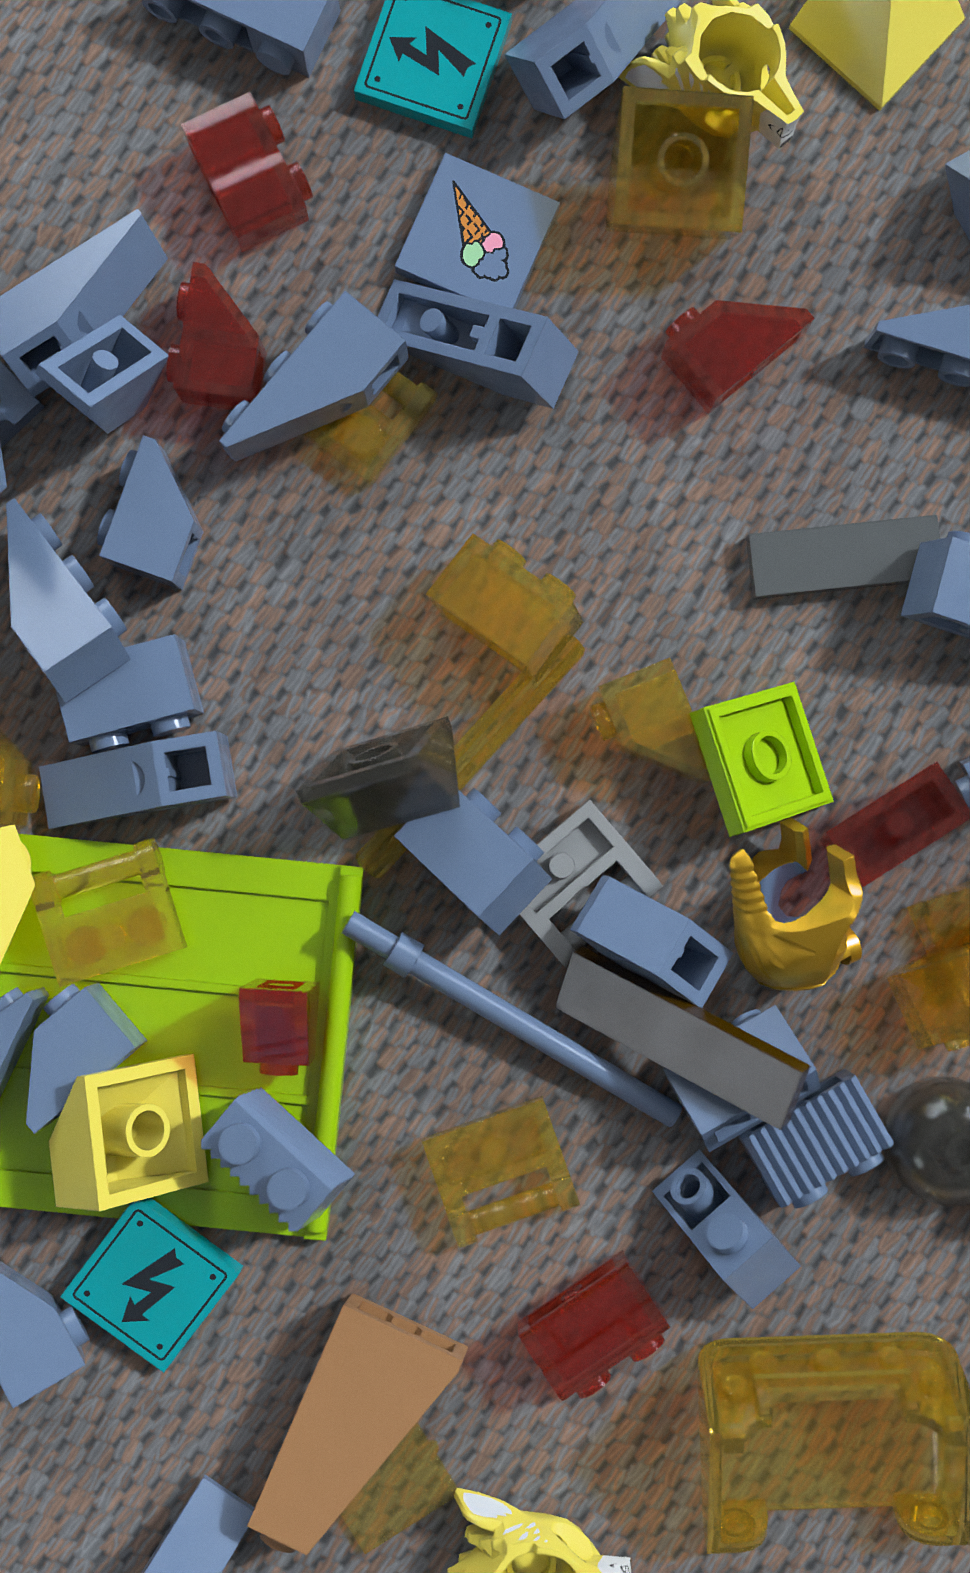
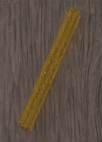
[355,630,585,879]

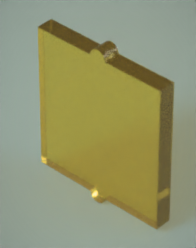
[340,1422,458,1554]

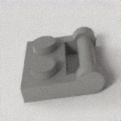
[520,800,663,969]

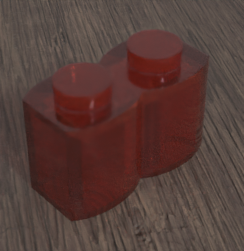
[181,92,313,252]

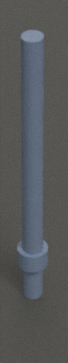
[341,911,682,1128]

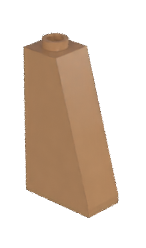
[247,1293,468,1555]

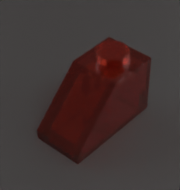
[661,300,815,414]
[239,978,320,1076]

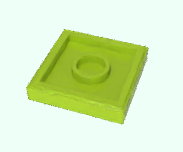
[689,681,834,837]

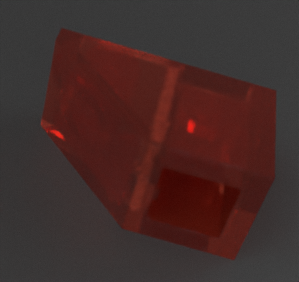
[166,262,267,410]

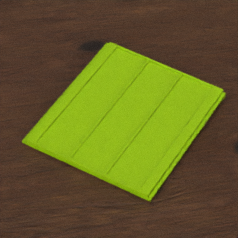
[0,833,364,1241]

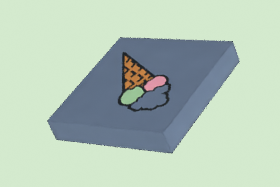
[395,153,560,309]

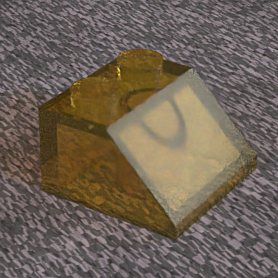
[605,86,754,240]

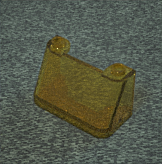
[697,1332,970,1554]

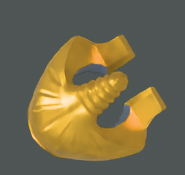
[729,818,863,991]

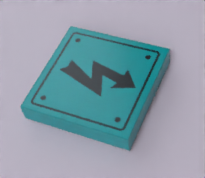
[354,0,512,139]
[60,1198,243,1373]

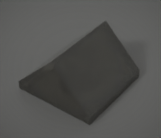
[296,716,460,840]

